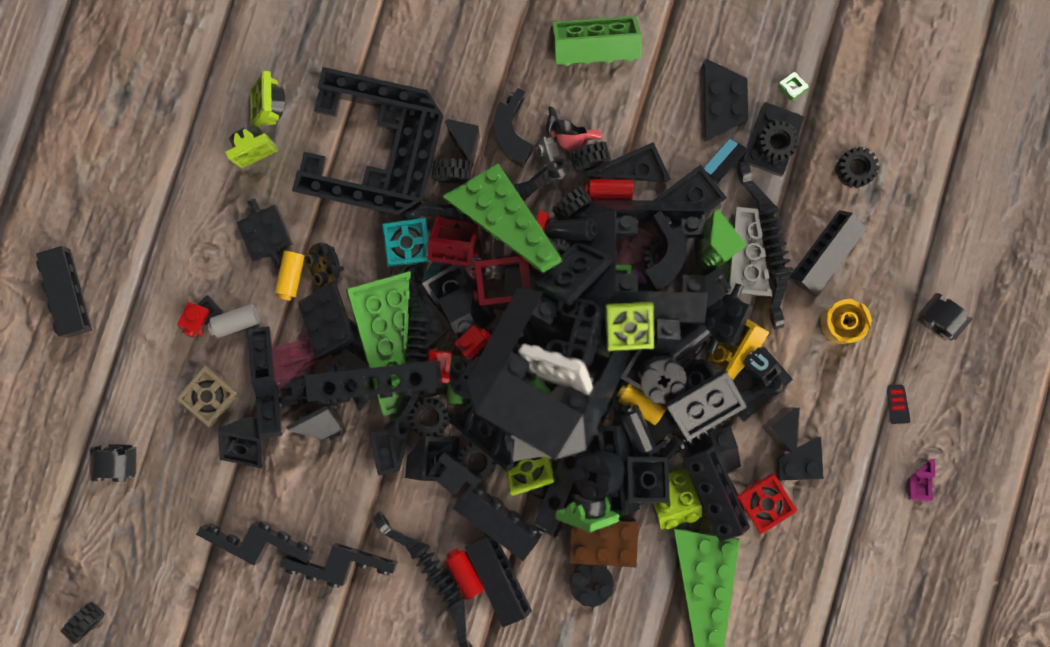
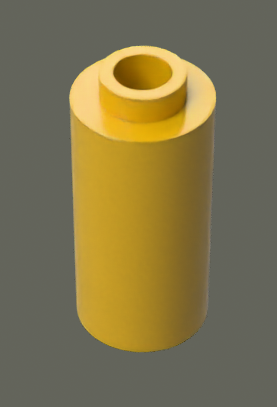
[274,251,305,301]
[616,384,667,425]

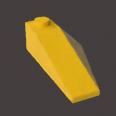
[707,319,769,380]

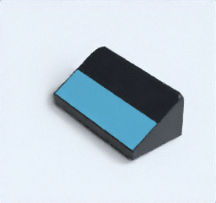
[704,138,748,184]

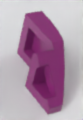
[908,459,936,502]

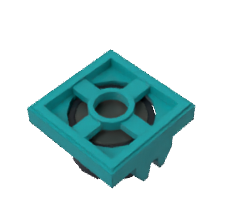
[382,218,432,267]

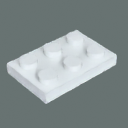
[519,344,593,395]

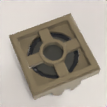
[176,365,239,427]

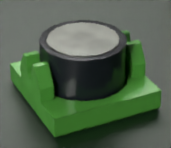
[556,492,619,532]

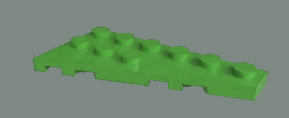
[443,164,562,273]
[346,271,411,416]
[673,528,740,647]

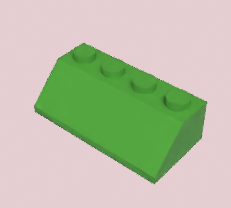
[552,16,642,66]
[696,209,747,273]

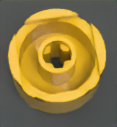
[820,299,872,344]

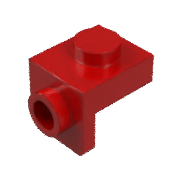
[177,302,210,338]
[455,325,491,360]
[428,350,452,384]

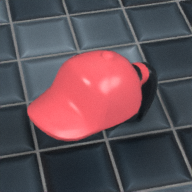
[546,106,602,153]

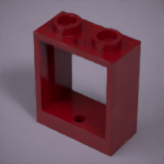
[427,217,479,267]
[471,256,532,308]

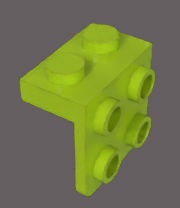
[653,469,702,530]

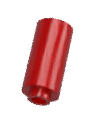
[585,179,633,200]
[444,548,484,600]

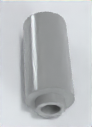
[208,304,260,338]

